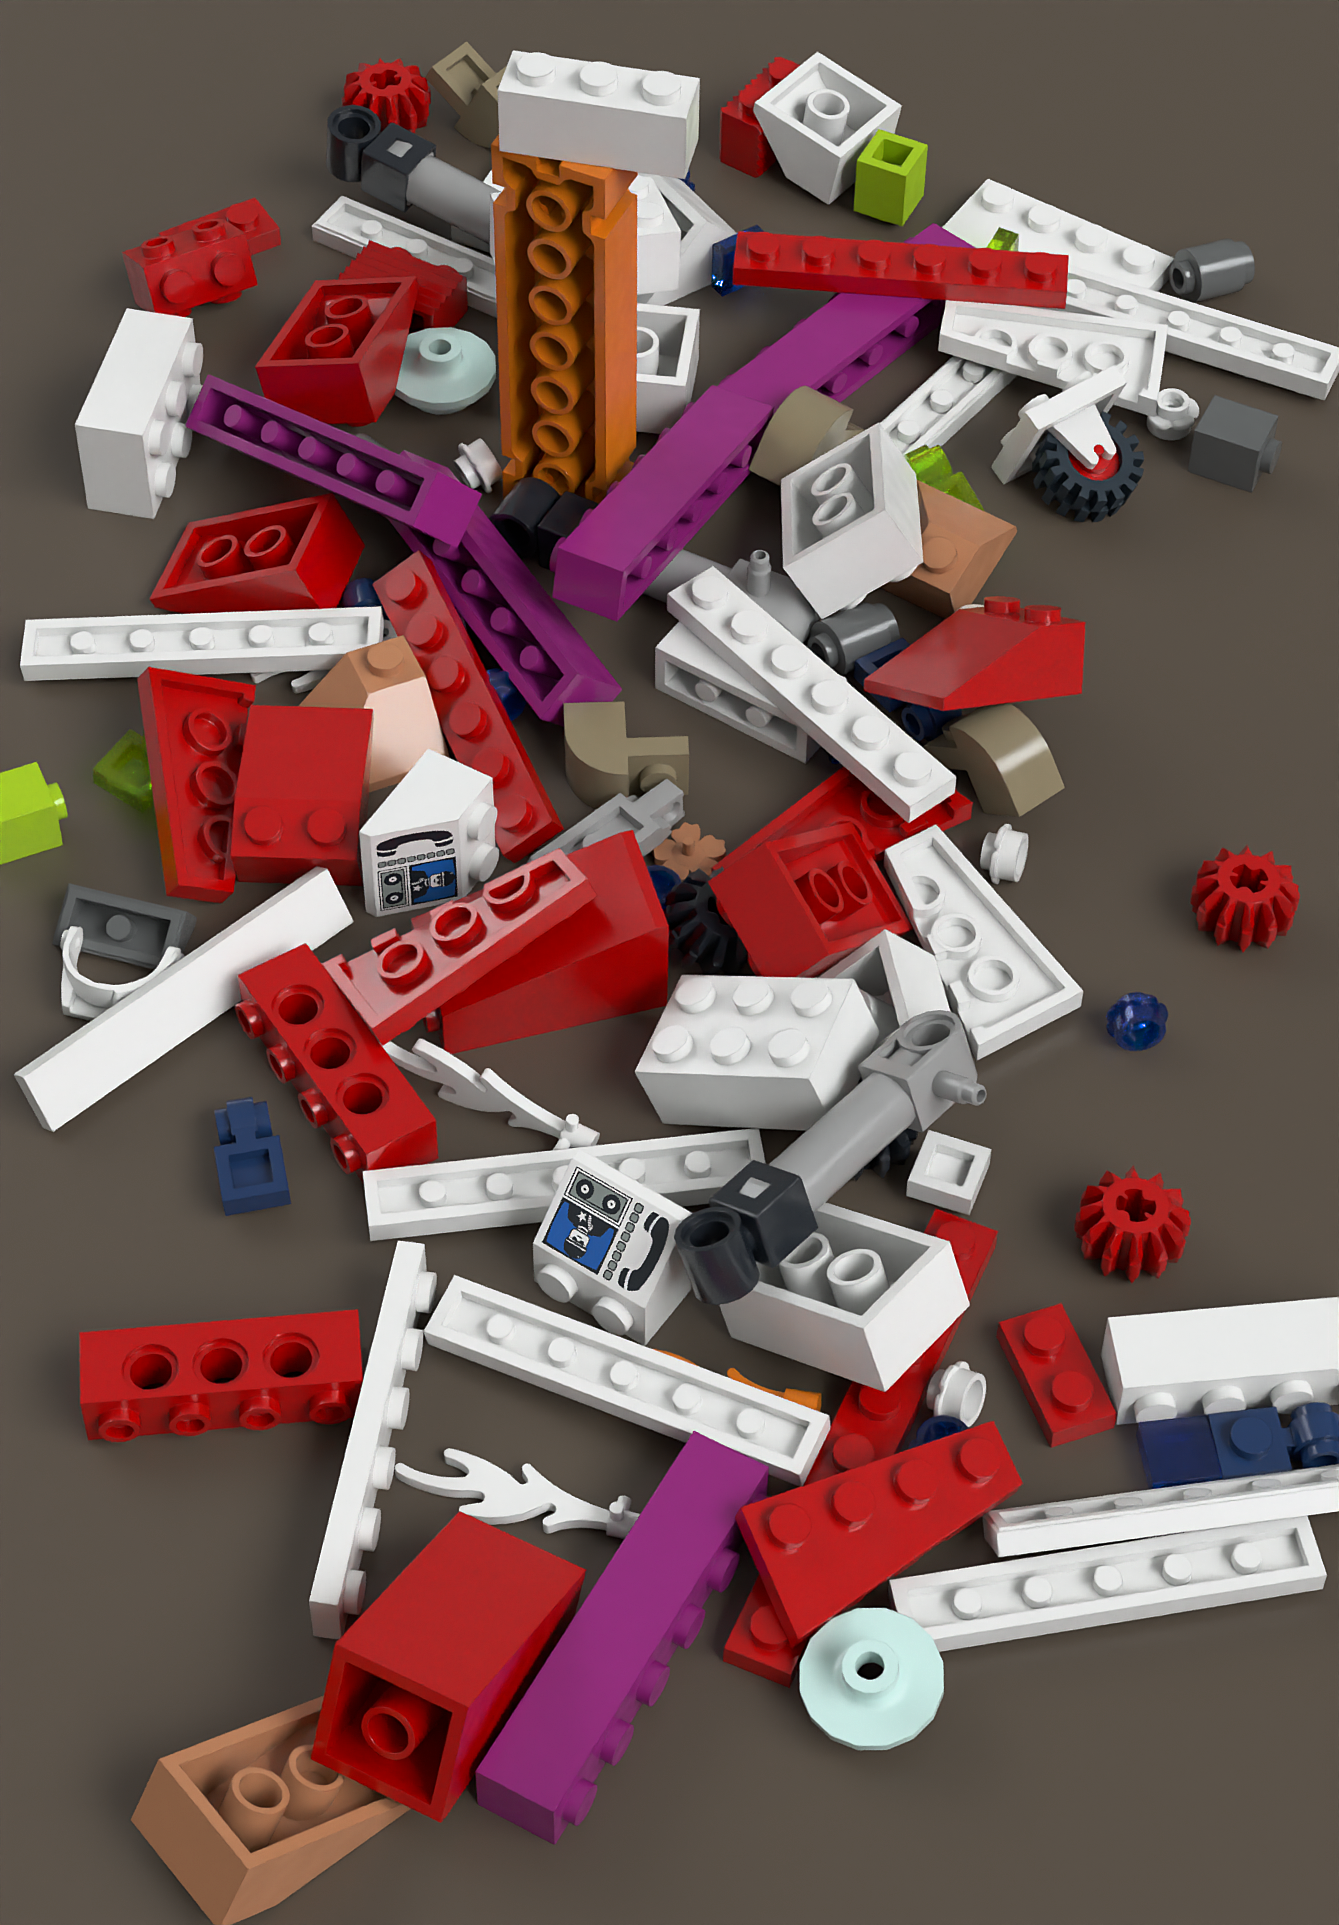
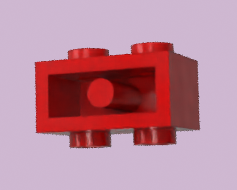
[122,219,258,317]

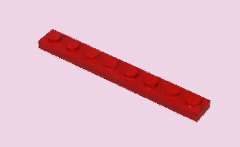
[723,1208,998,1688]

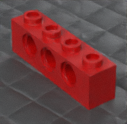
[235,943,439,1184]
[79,1309,364,1442]

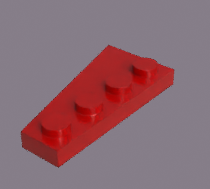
[137,667,256,903]
[711,766,973,872]
[322,848,597,1046]
[735,1420,1023,1648]

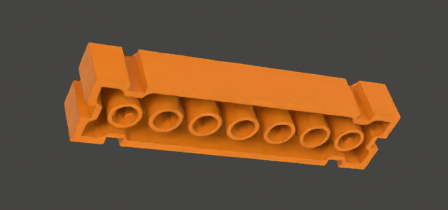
[491,134,638,504]

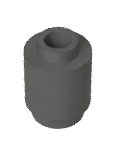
[1169,238,1255,303]
[808,602,899,676]

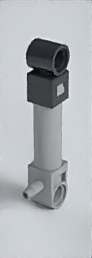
[326,105,501,245]
[488,477,821,643]
[674,1010,987,1305]

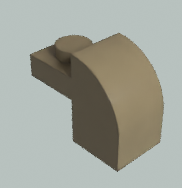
[425,41,507,148]
[749,386,865,486]
[564,701,689,809]
[924,703,1065,817]

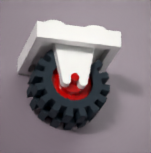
[991,365,1144,522]

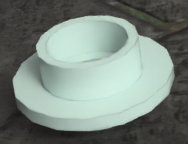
[395,327,496,415]
[800,1608,944,1750]

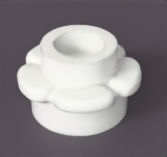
[1147,388,1199,440]
[453,438,502,493]
[980,824,1028,884]
[926,1361,986,1428]

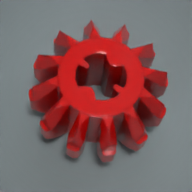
[342,57,431,134]
[1190,844,1300,953]
[1074,1165,1191,1284]

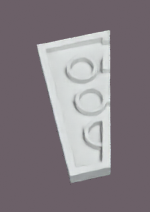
[942,179,1174,292]
[938,300,1168,417]
[884,825,1083,1061]

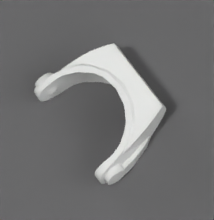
[60,926,185,1021]

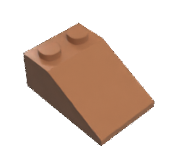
[131,1696,411,1925]

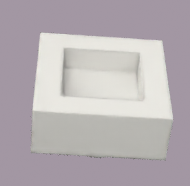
[906,1130,992,1215]

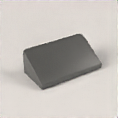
[52,883,197,970]

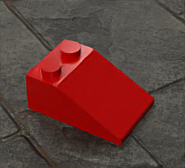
[255,276,419,427]
[150,493,365,614]
[864,596,1086,711]
[230,705,374,886]
[708,821,914,978]

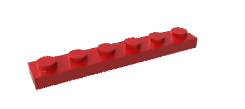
[733,231,1069,309]
[372,550,564,863]

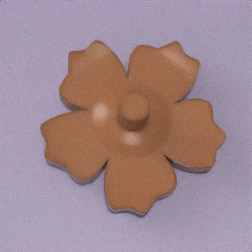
[651,822,726,884]

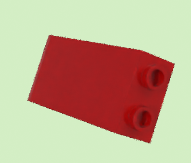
[411,830,669,1054]
[310,1511,586,1823]

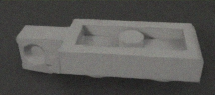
[527,779,685,863]

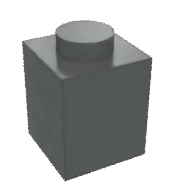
[1188,395,1282,493]

